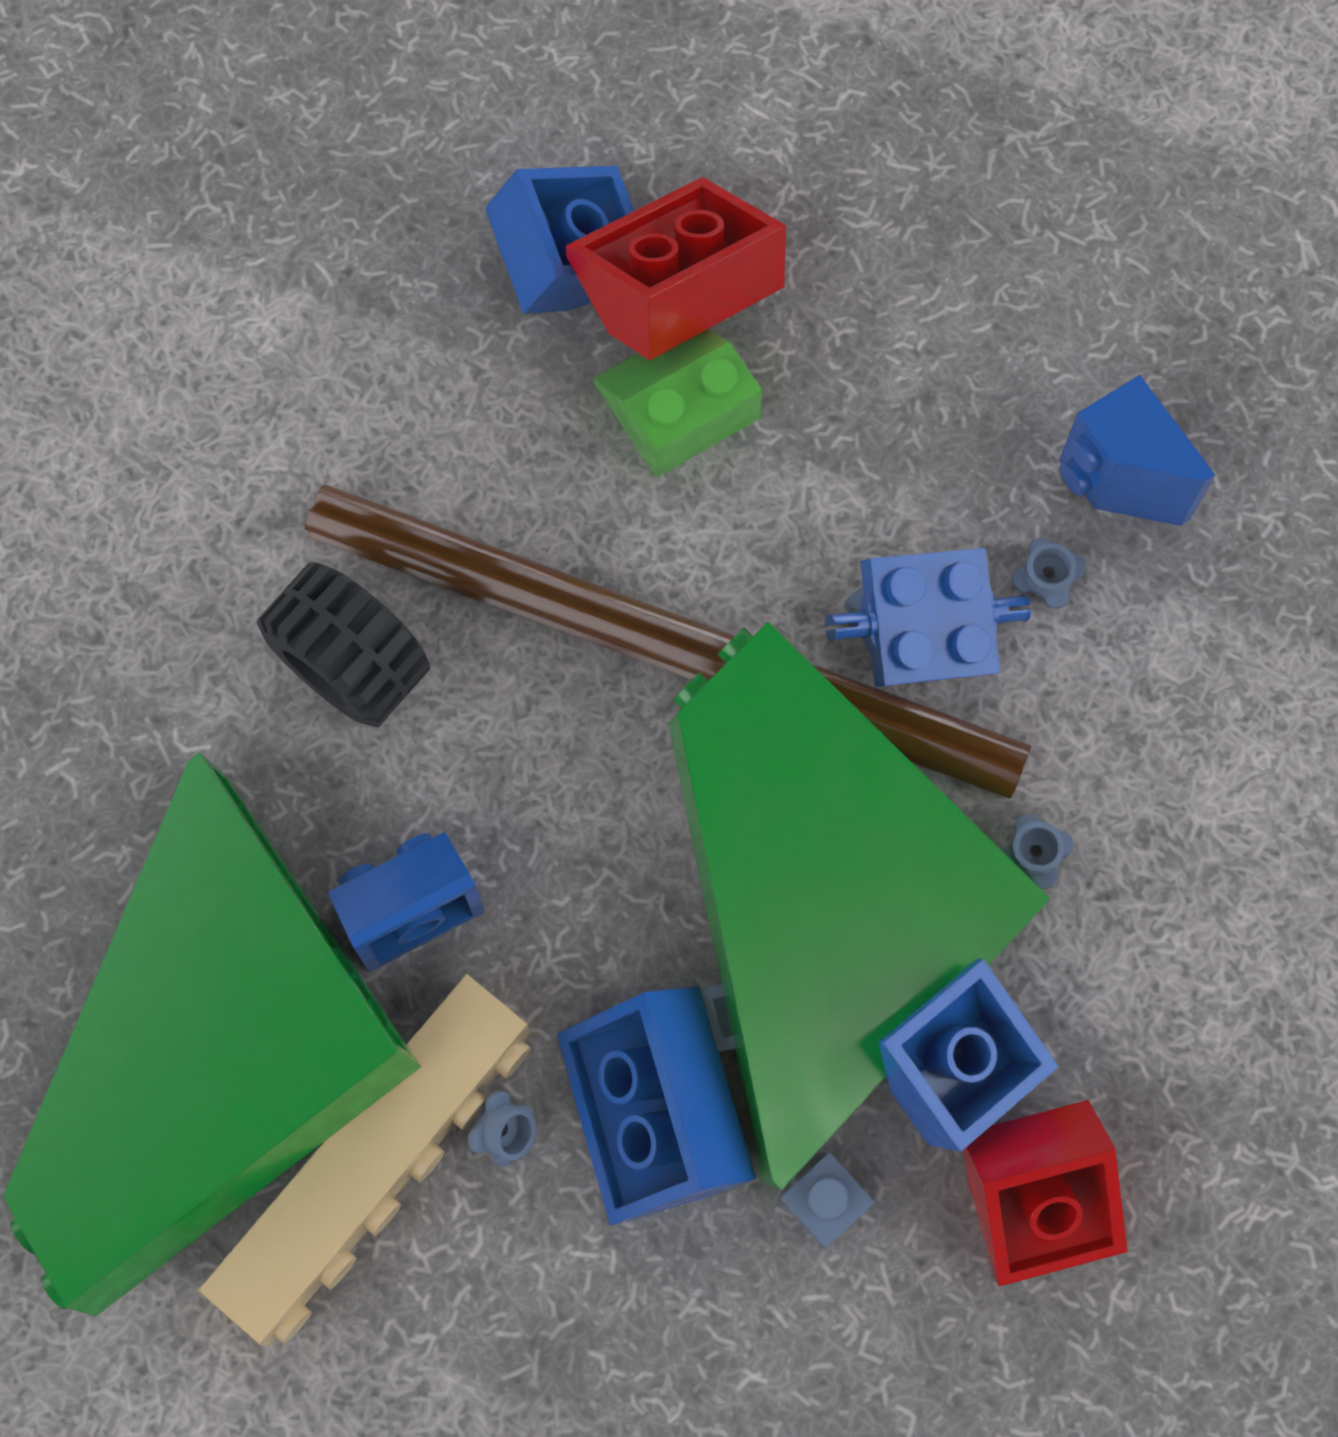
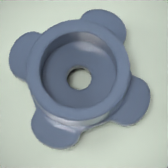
[1012,538,1086,609]
[1001,814,1074,889]
[468,1090,536,1167]

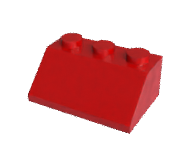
[566,177,786,361]

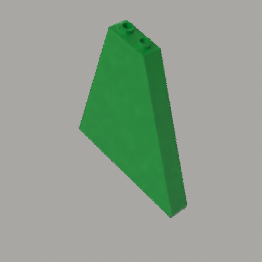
[668,621,1051,1190]
[3,752,421,1316]

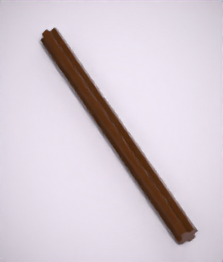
[305,484,1031,799]

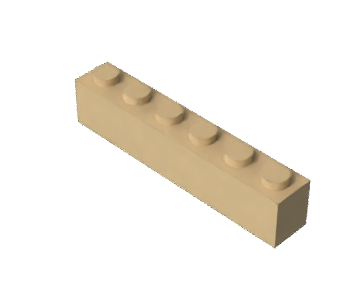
[198,974,531,1347]

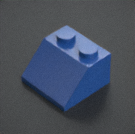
[485,165,634,314]
[1059,375,1215,526]
[327,832,485,972]
[878,959,1059,1152]

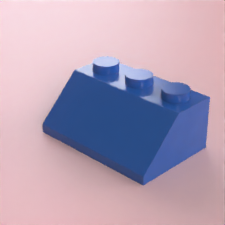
[556,986,756,1226]

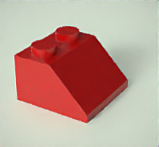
[963,1100,1128,1287]

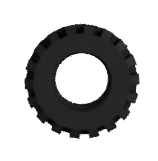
[257,562,431,727]

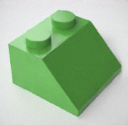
[593,329,762,478]

